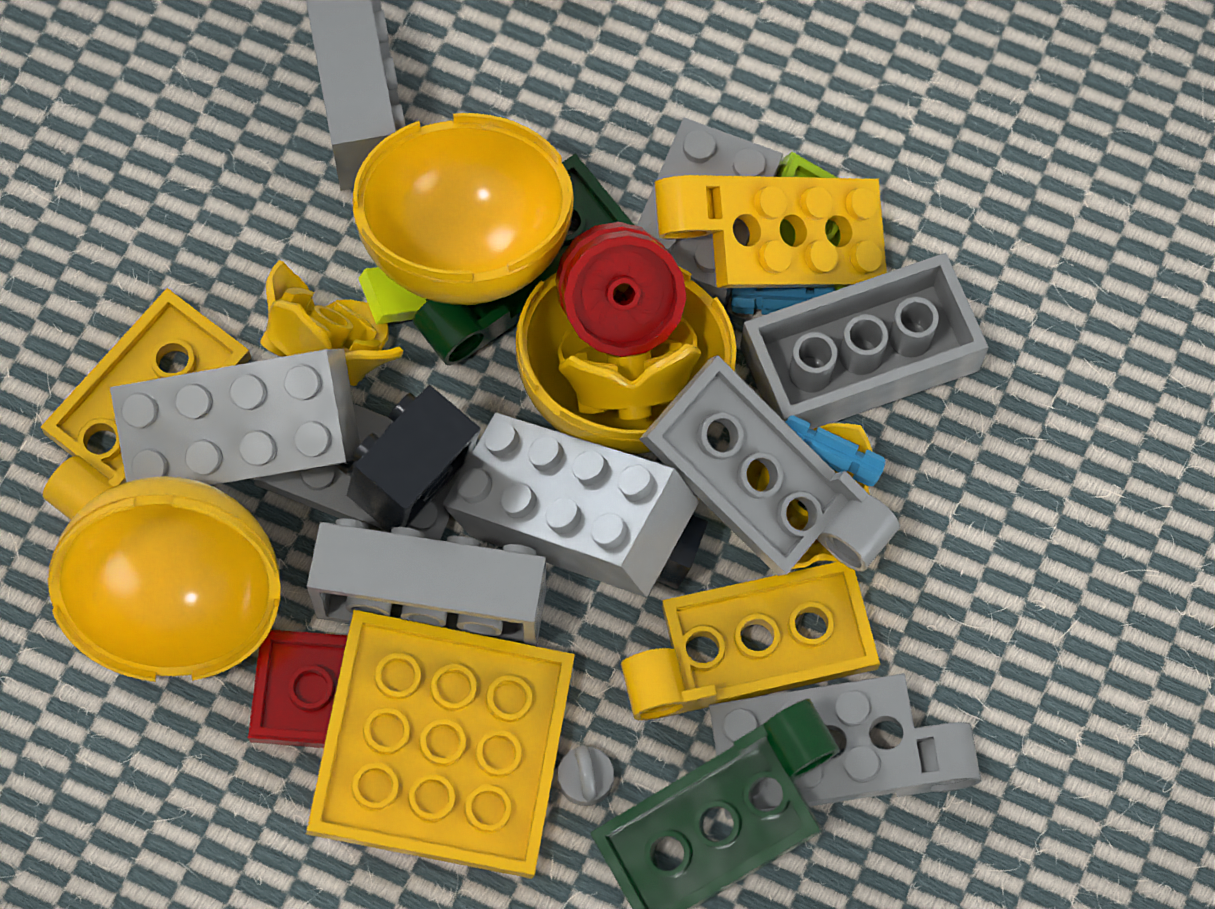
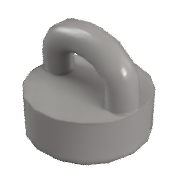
[558,745,614,806]

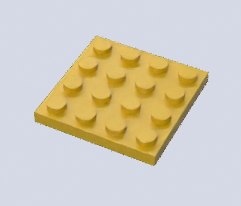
[306,609,575,879]

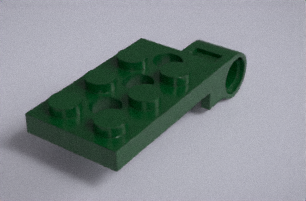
[413,153,634,366]
[590,699,840,909]

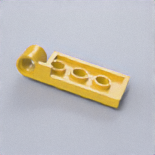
[654,175,887,288]
[41,288,251,520]
[621,562,880,720]

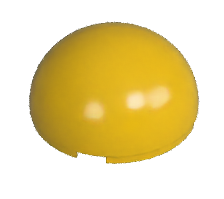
[353,113,574,305]
[515,266,736,454]
[48,476,281,682]

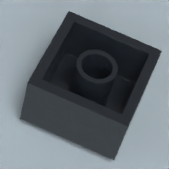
[346,384,481,533]

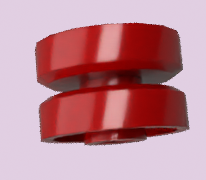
[555,222,687,357]

